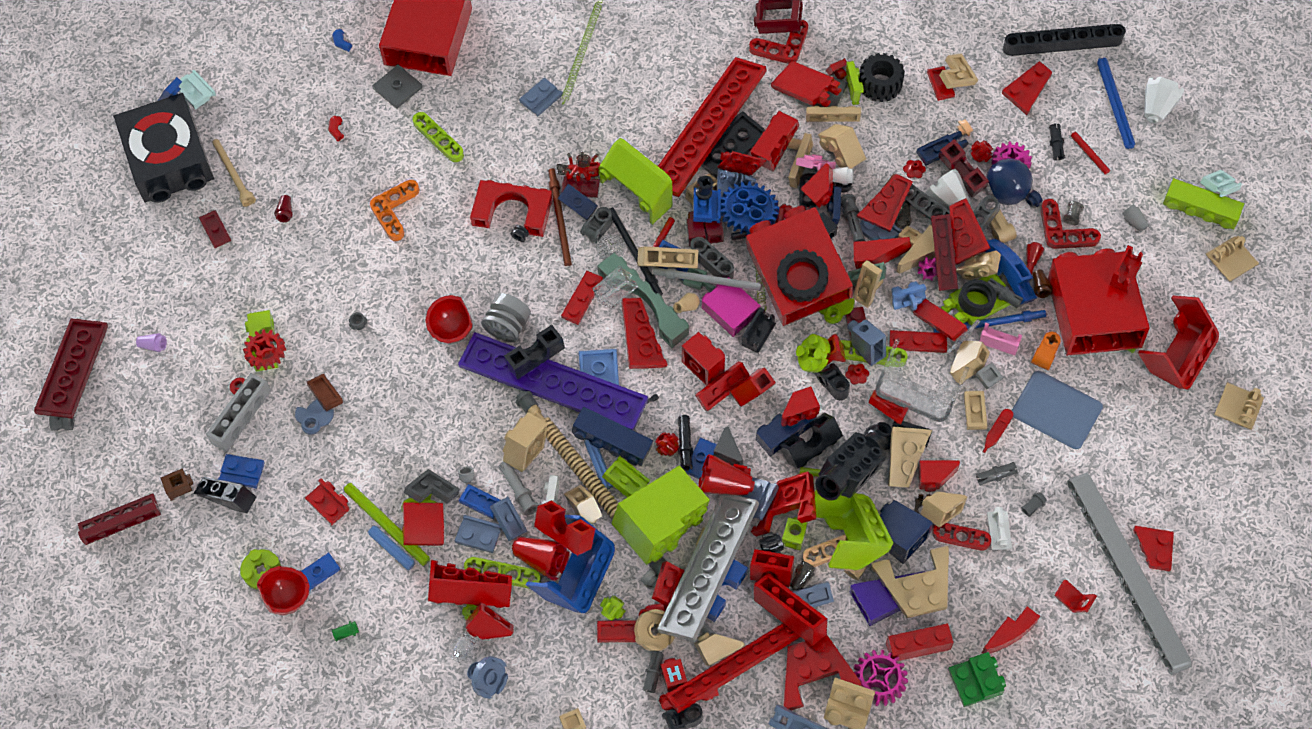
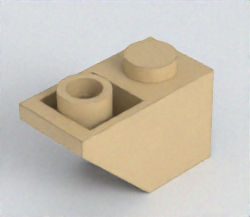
[950,341,990,383]

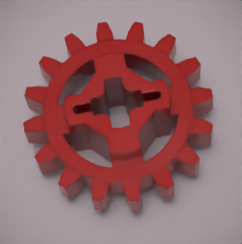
[243,329,286,370]

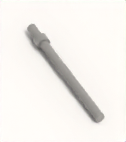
[653,267,762,291]

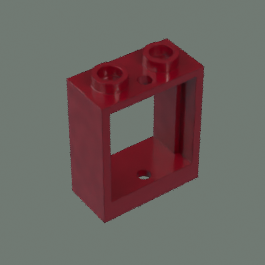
[754,0,803,34]

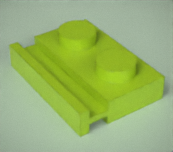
[845,61,863,105]
[602,456,650,497]

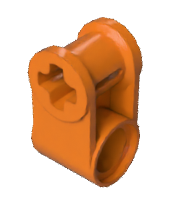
[1031,332,1061,371]

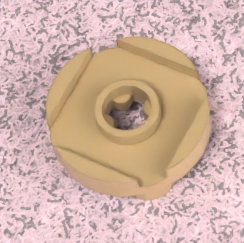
[634,609,675,651]

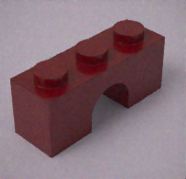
[938,139,989,198]

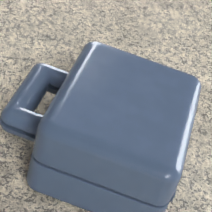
[1012,371,1103,449]

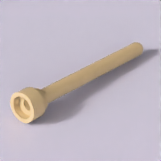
[213,139,256,207]

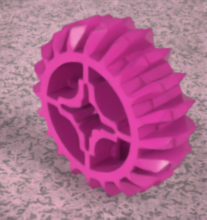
[853,650,908,706]

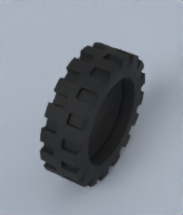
[777,249,828,302]

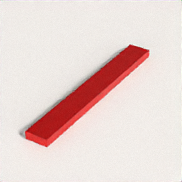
[666,623,800,713]

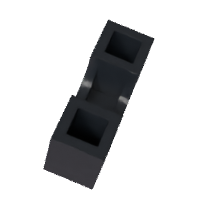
[504,325,565,380]
[779,412,843,469]

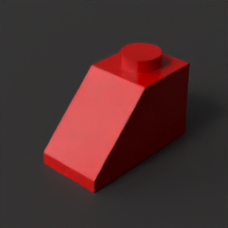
[801,162,833,208]
[918,460,960,492]
[466,602,514,640]

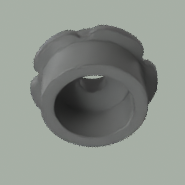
[349,312,367,330]

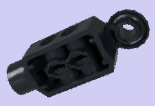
[815,422,892,501]

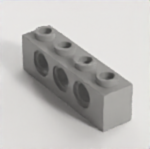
[206,373,271,452]

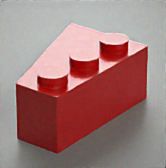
[750,111,800,172]

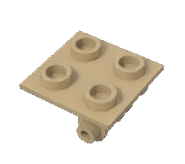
[1206,236,1259,282]
[1214,382,1264,430]

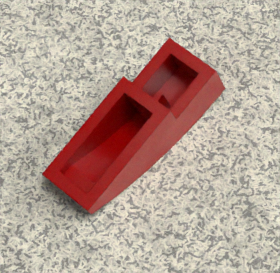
[982,606,1040,654]

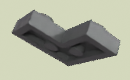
[404,469,460,504]

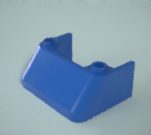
[526,515,615,613]

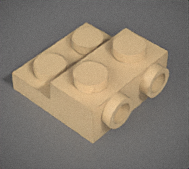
[823,678,875,729]

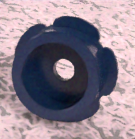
[1025,190,1043,207]

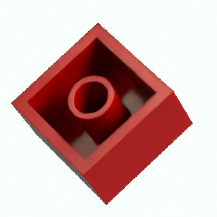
[681,331,725,386]

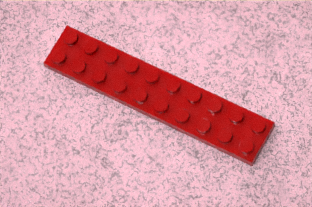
[658,57,767,197]

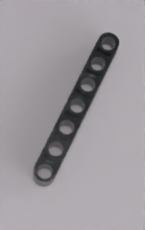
[1003,24,1126,56]

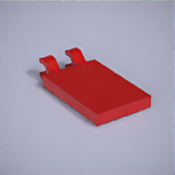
[771,61,842,107]

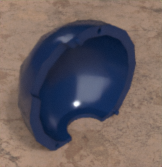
[986,158,1033,205]

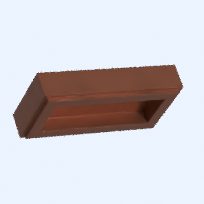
[307,373,343,412]

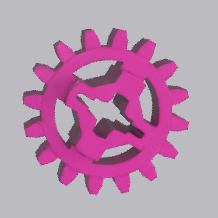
[991,141,1032,169]

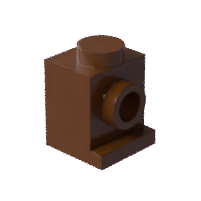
[160,468,194,501]

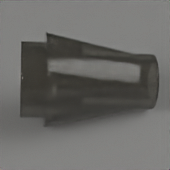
[894,201,912,229]
[790,561,816,590]

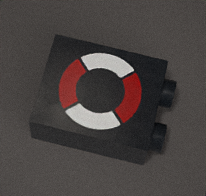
[113,93,214,203]

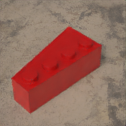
[428,560,512,608]

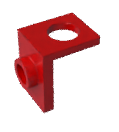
[1054,580,1097,613]

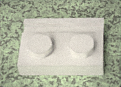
[542,475,560,504]

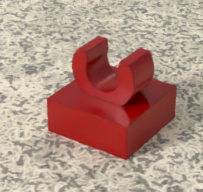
[826,58,847,80]

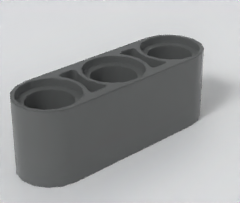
[691,237,734,279]

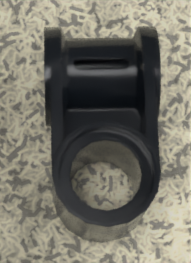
[816,363,850,401]
[662,703,703,729]

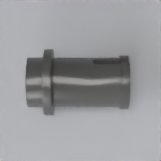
[1021,492,1047,517]

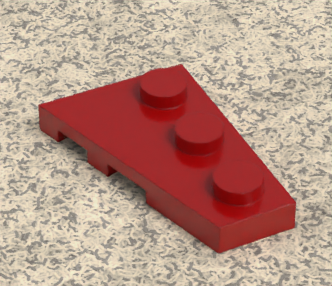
[1002,61,1052,115]
[856,174,913,232]
[949,198,991,265]

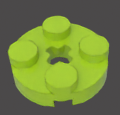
[796,334,831,373]
[240,549,281,589]

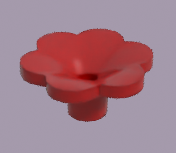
[903,160,926,179]
[845,363,869,385]

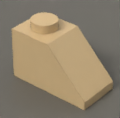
[564,485,602,524]
[921,492,967,527]
[694,632,745,666]

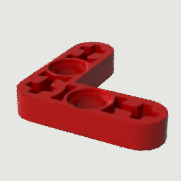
[749,20,809,64]
[1040,199,1101,249]

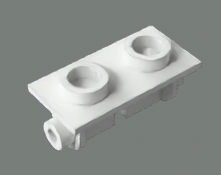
[987,507,1012,550]

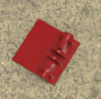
[717,151,766,176]

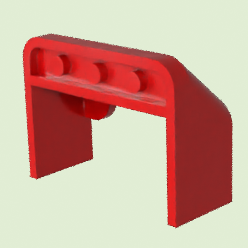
[1138,295,1219,390]

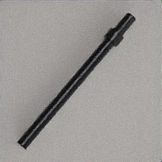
[609,207,663,296]

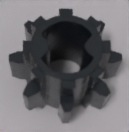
[759,532,784,554]

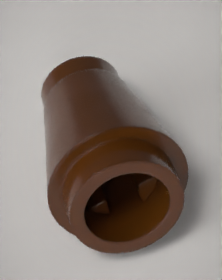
[1033,269,1052,298]

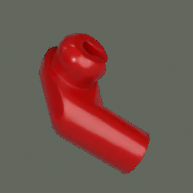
[775,204,792,223]

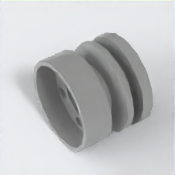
[481,293,531,343]

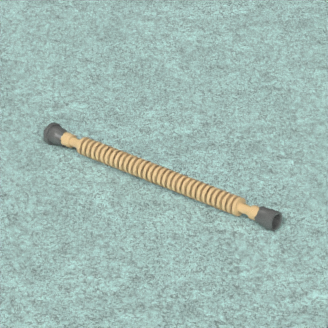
[516,391,666,576]

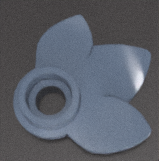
[295,399,334,435]

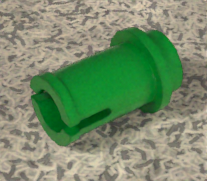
[332,621,359,642]

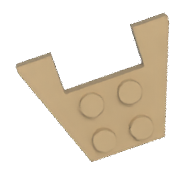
[871,546,949,618]

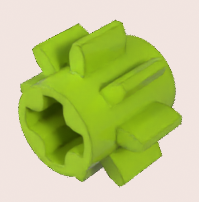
[600,595,626,621]

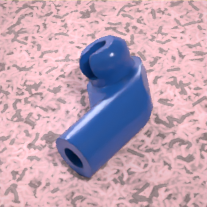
[332,29,352,52]

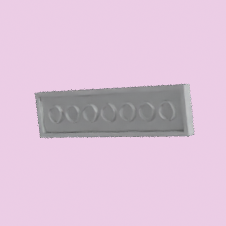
[657,494,759,642]

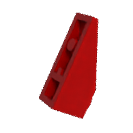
[853,237,912,269]

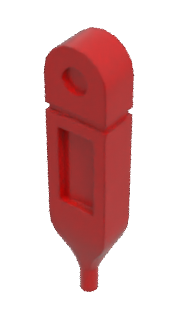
[982,409,1013,453]

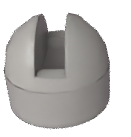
[458,466,474,483]

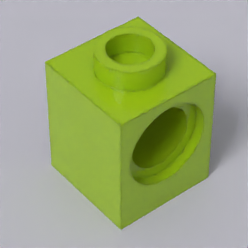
[782,517,808,551]

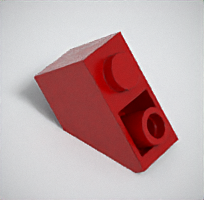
[729,367,776,407]
[781,386,820,427]

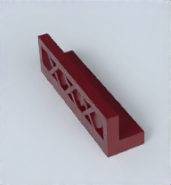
[931,214,958,292]
[77,493,161,545]

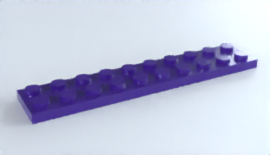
[458,332,649,431]

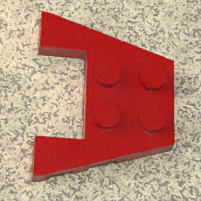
[751,471,817,537]
[784,635,863,711]

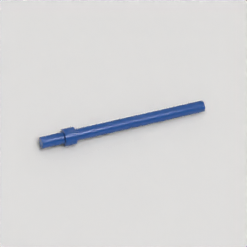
[933,310,1046,333]

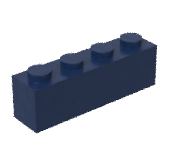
[572,407,653,467]

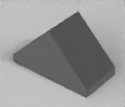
[714,427,743,466]

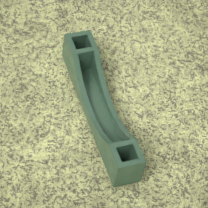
[597,253,689,348]

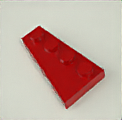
[621,298,668,369]

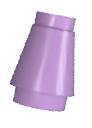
[136,333,167,352]

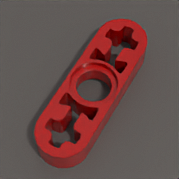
[932,523,991,551]

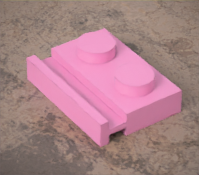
[796,154,836,170]

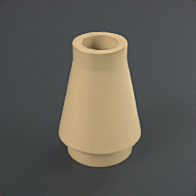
[673,293,700,313]

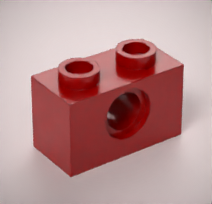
[750,549,794,587]

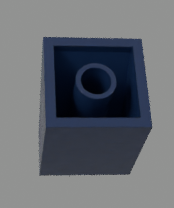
[880,500,933,564]

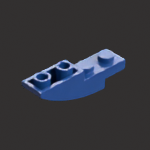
[985,239,1037,305]

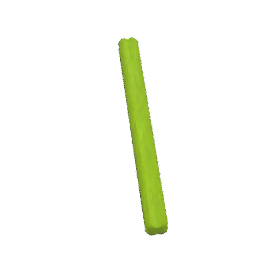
[344,483,430,566]

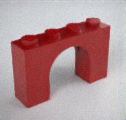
[470,180,553,237]

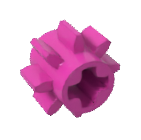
[917,257,937,281]

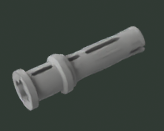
[499,462,539,516]

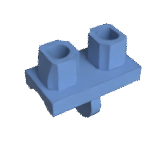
[891,281,926,311]

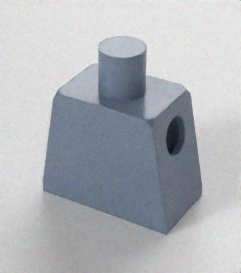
[847,320,886,366]

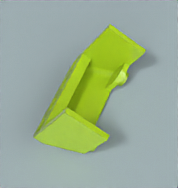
[599,138,673,225]
[815,490,893,570]

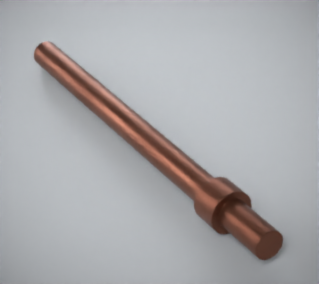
[548,168,572,266]

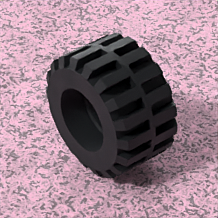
[859,53,905,102]

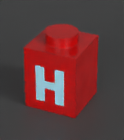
[661,658,687,692]

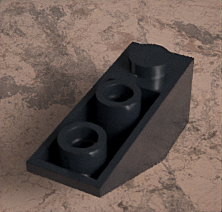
[194,477,257,514]

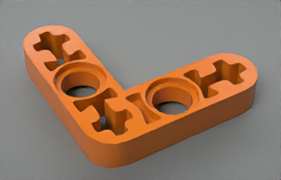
[370,180,420,241]

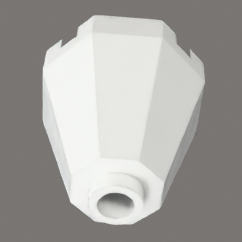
[1144,77,1184,124]
[925,169,971,211]

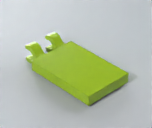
[941,274,1011,326]

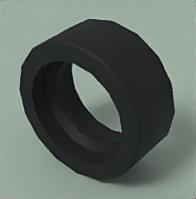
[958,279,997,317]

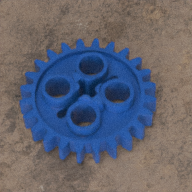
[721,181,779,235]

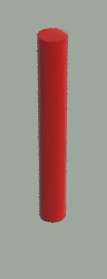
[1071,131,1111,175]
[652,217,675,247]

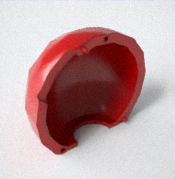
[425,295,473,344]
[257,566,310,615]

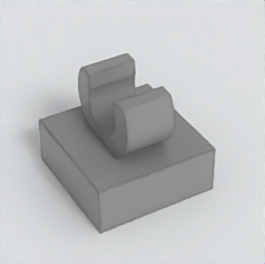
[975,362,1004,390]

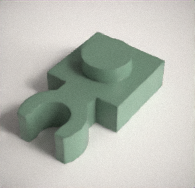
[683,268,715,292]

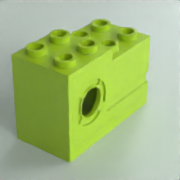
[611,465,710,565]

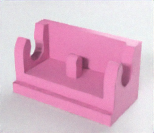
[979,323,1022,355]

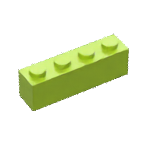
[1163,178,1245,230]

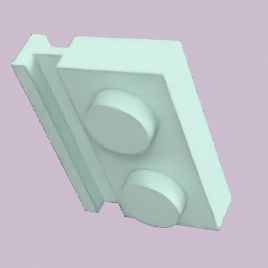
[179,70,216,110]
[1200,170,1242,197]

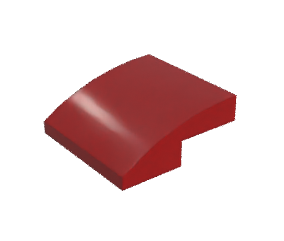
[402,502,444,546]

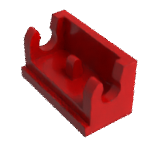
[1110,245,1143,293]

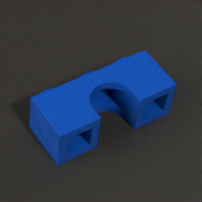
[707,559,748,622]

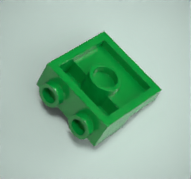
[948,652,1006,707]

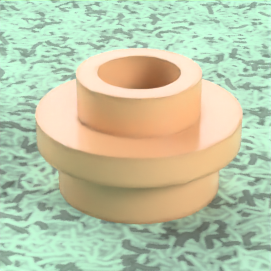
[957,119,973,136]

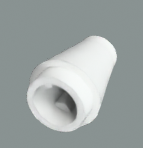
[832,167,854,185]

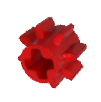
[970,140,993,163]
[655,432,679,456]

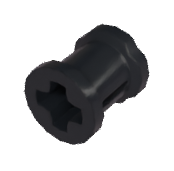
[696,175,714,200]

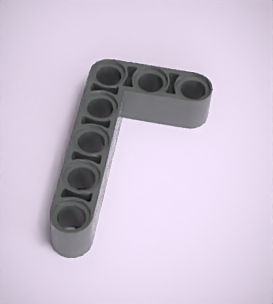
[905,184,1000,235]

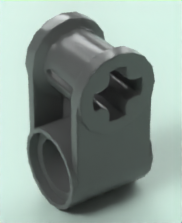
[580,207,613,244]

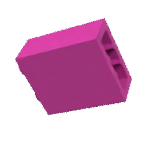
[702,277,761,337]

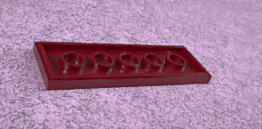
[34,318,108,419]

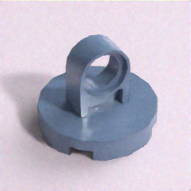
[467,656,508,699]

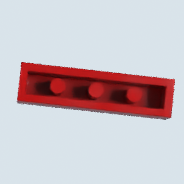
[754,573,828,646]

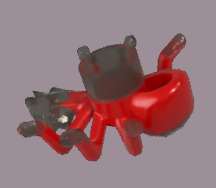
[557,152,601,181]

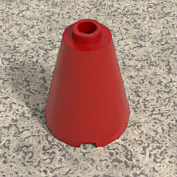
[698,454,755,495]
[512,537,570,581]

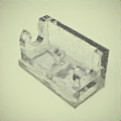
[592,266,638,309]

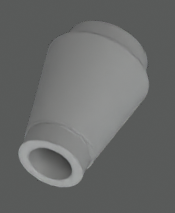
[1122,204,1149,232]

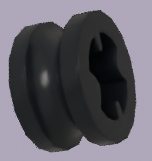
[510,225,529,242]

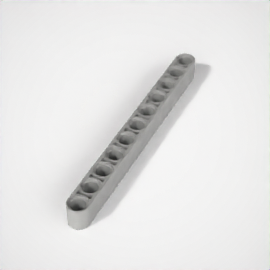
[1067,473,1192,675]

